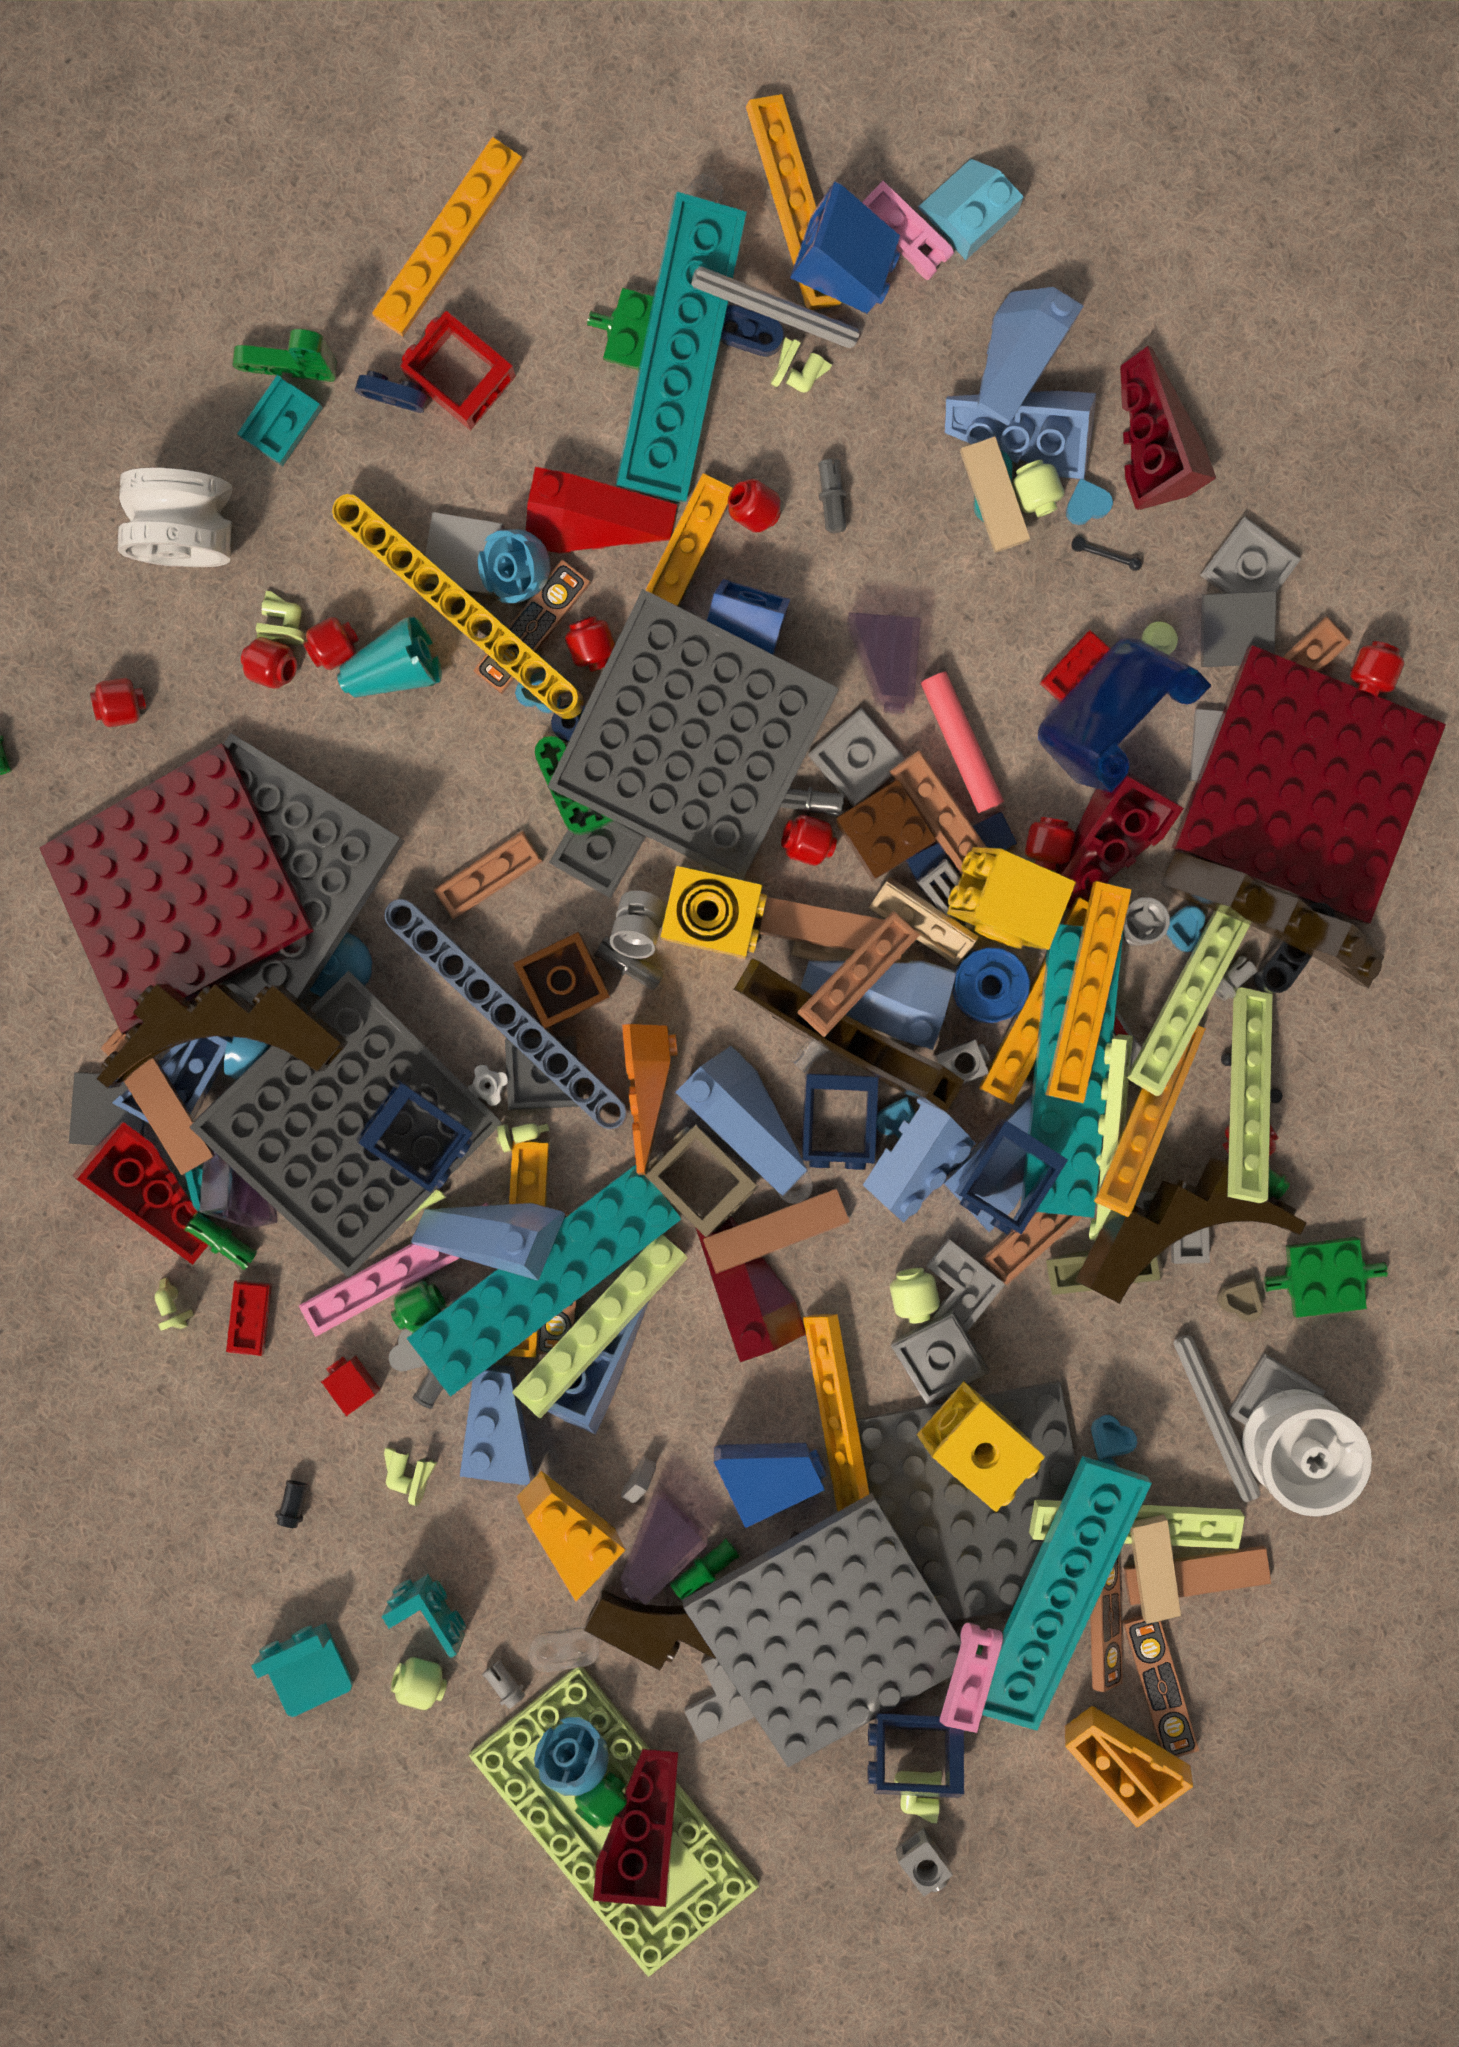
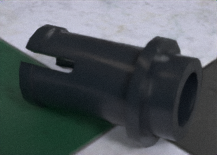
[275,1480,309,1528]

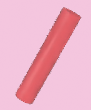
[920,671,1004,813]

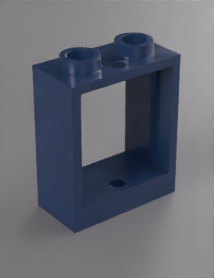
[801,1073,878,1170]
[356,1080,473,1193]
[955,1119,1068,1235]
[867,1714,964,1798]

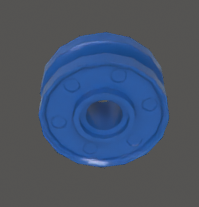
[952,948,1030,1023]

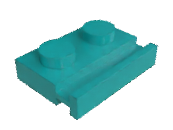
[237,375,323,467]

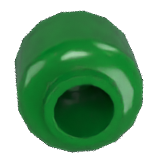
[391,1281,447,1333]
[574,1771,627,1830]

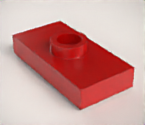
[1039,630,1116,708]
[226,1280,272,1356]

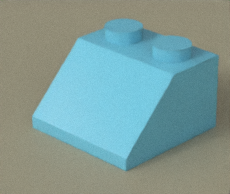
[918,159,1024,260]

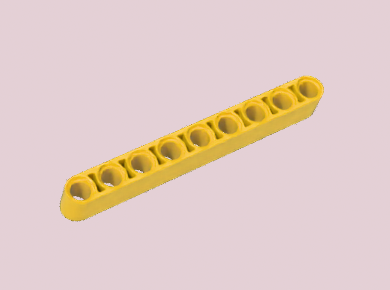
[332,494,584,719]

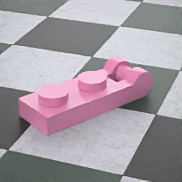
[862,181,954,280]
[939,1623,1003,1733]

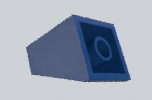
[790,181,900,314]
[707,579,790,655]
[714,1443,827,1528]

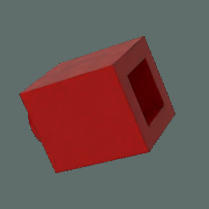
[321,1355,381,1417]

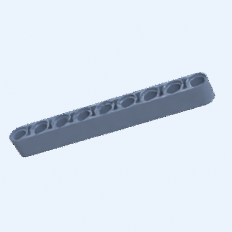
[384,899,628,1129]

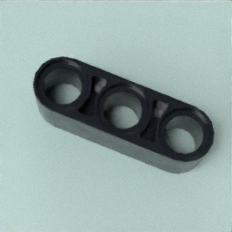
[1254,903,1336,994]

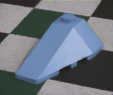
[675,1046,808,1196]

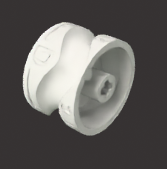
[118,468,233,567]
[1242,1389,1372,1516]

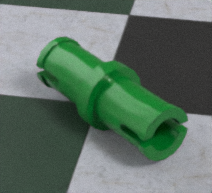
[184,1211,257,1270]
[669,1538,740,1600]

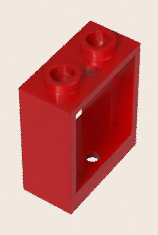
[400,311,516,431]

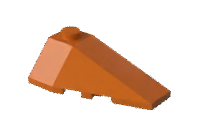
[622,1024,678,1175]

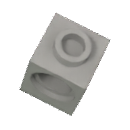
[932,1040,991,1084]
[896,1828,953,1897]

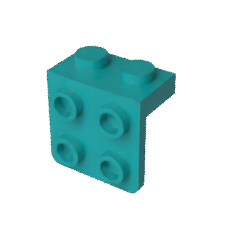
[381,1574,466,1658]
[251,1623,353,1717]

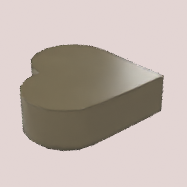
[1217,1277,1263,1322]

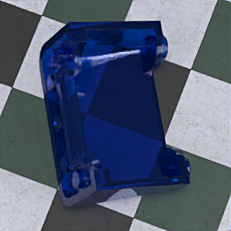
[1037,637,1212,792]

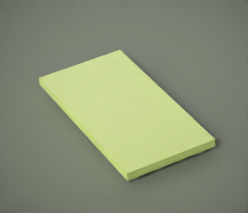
[469,1663,759,1977]

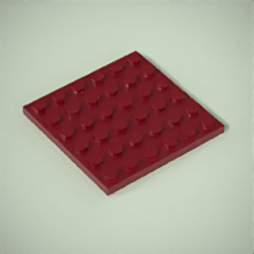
[1172,645,1446,924]
[39,743,314,1035]

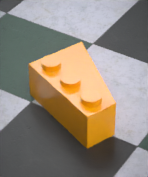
[517,1471,626,1602]
[1065,1706,1193,1827]

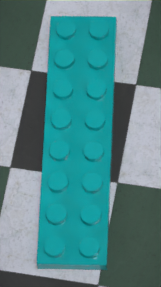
[615,192,747,503]
[1021,924,1123,1218]
[406,1164,681,1397]
[982,1456,1152,1731]

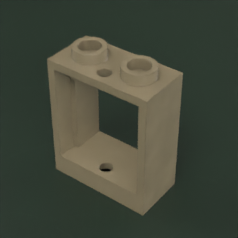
[645,1125,760,1237]

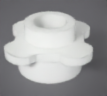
[468,1065,508,1106]

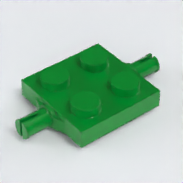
[587,288,654,371]
[1264,1237,1388,1318]

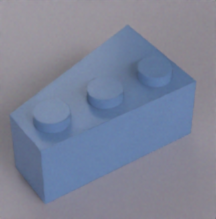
[112,1036,233,1123]
[863,1099,976,1223]
[460,1364,535,1485]

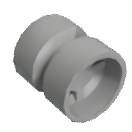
[610,891,665,959]
[1123,898,1170,946]

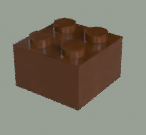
[835,780,936,882]
[513,932,612,1029]

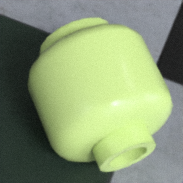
[1012,460,1064,517]
[890,1268,940,1323]
[391,1657,447,1710]

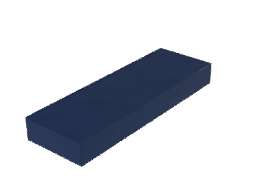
[906,812,1017,891]

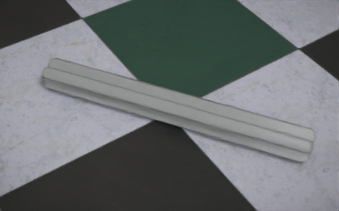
[692,267,859,348]
[1174,1335,1260,1502]

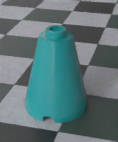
[337,616,442,698]

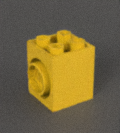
[947,847,1076,950]
[660,866,767,959]
[917,1381,1045,1512]

